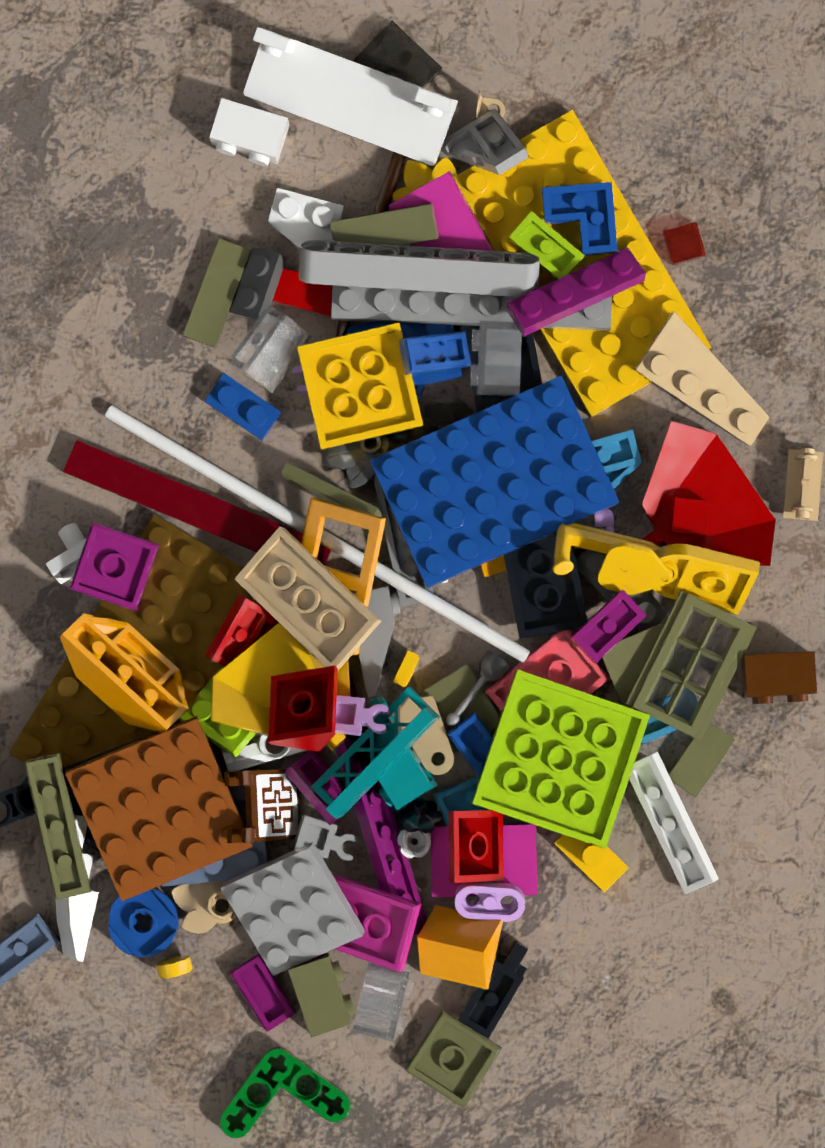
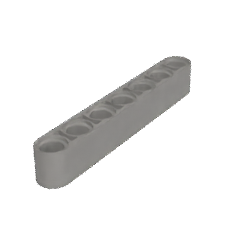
[299,240,540,297]

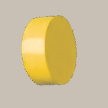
[156,955,193,979]

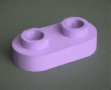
[455,882,525,922]

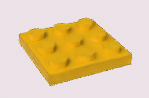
[297,323,424,450]

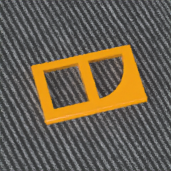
[301,497,386,655]

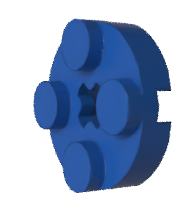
[108,888,179,957]

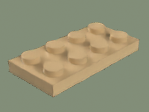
[235,527,381,672]

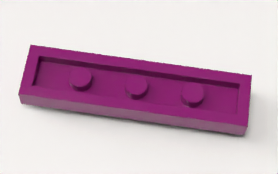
[506,248,646,337]

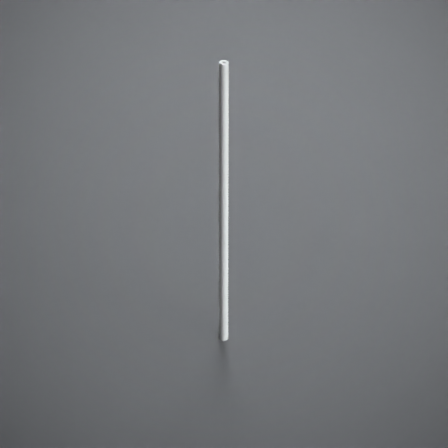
[105,405,530,663]

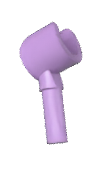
[594,509,615,533]

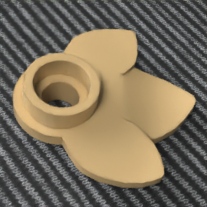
[171,881,237,934]

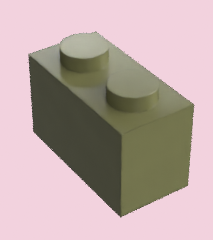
[288,954,356,1038]

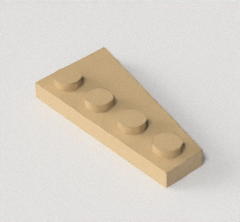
[634,311,769,446]

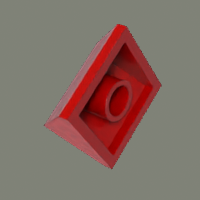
[268,665,338,752]
[448,810,504,883]

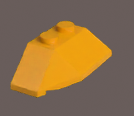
[60,613,188,732]

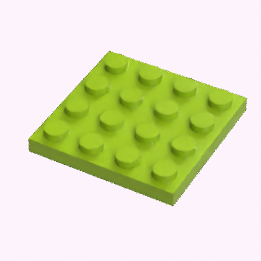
[471,669,650,849]

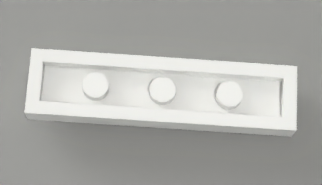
[629,752,719,894]

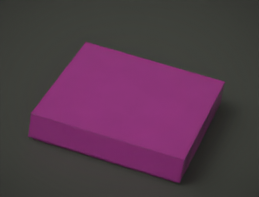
[69,521,159,611]

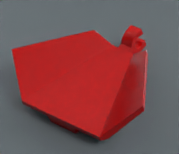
[641,421,776,566]

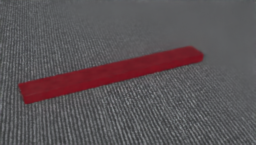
[63,440,332,566]

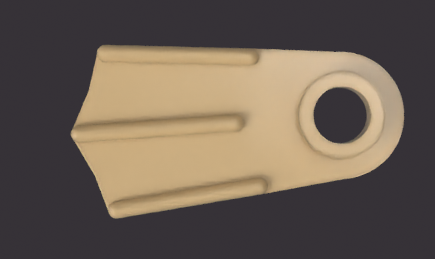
[400,696,454,775]

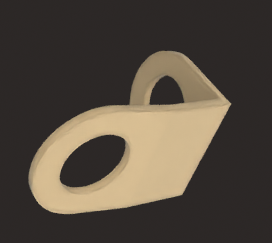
[476,90,505,118]

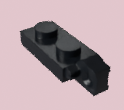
[458,941,528,1039]

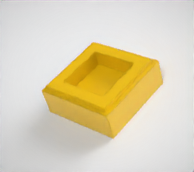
[393,650,420,688]

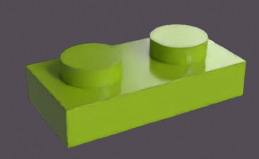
[508,211,585,280]

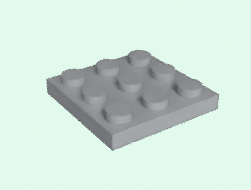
[221,842,365,975]

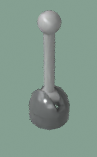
[446,650,510,727]

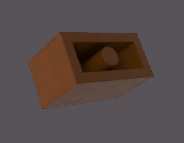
[741,651,817,704]

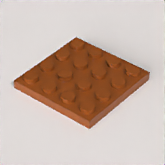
[65,716,253,901]

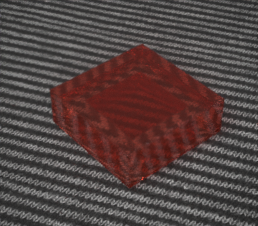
[662,222,706,266]

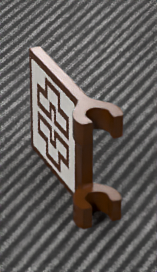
[224,769,301,843]

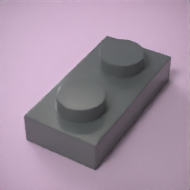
[230,248,287,323]

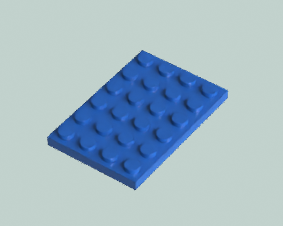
[370,375,619,589]

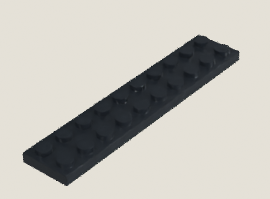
[460,325,588,639]

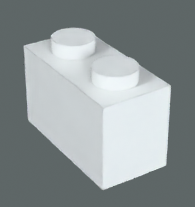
[209,98,290,166]

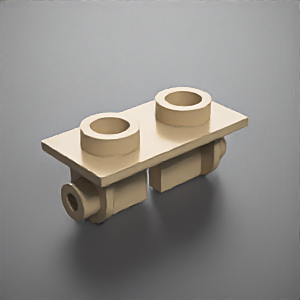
[783,448,824,521]

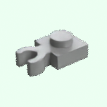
[292,814,359,861]

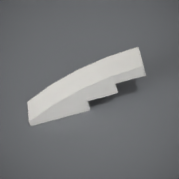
[56,814,99,962]

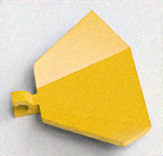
[211,623,351,751]

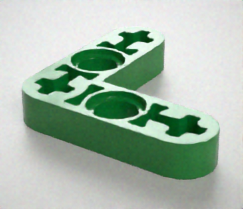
[220,1047,351,1138]

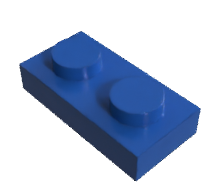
[205,373,282,441]

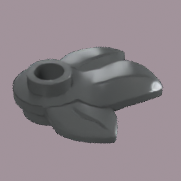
[322,435,390,488]

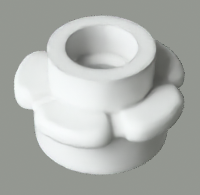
[397,830,431,858]

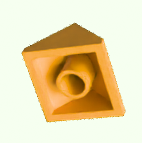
[417,905,503,989]

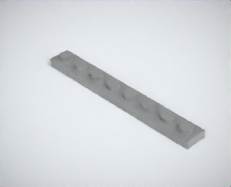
[331,285,612,331]

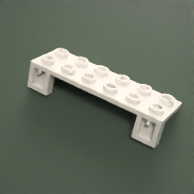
[243,27,458,166]

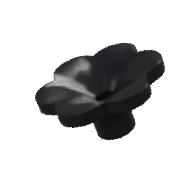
[398,798,443,834]

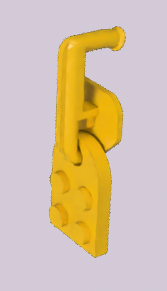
[553,523,760,615]

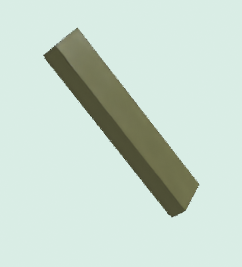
[24,753,91,900]

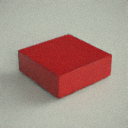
[670,497,710,537]

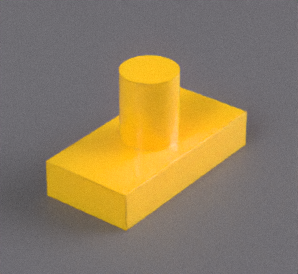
[554,834,629,893]

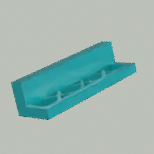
[311,687,440,819]

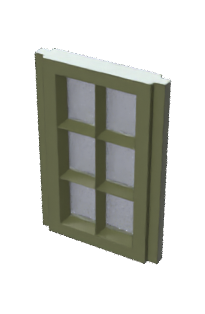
[625,590,757,741]

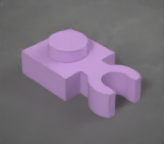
[335,695,390,736]

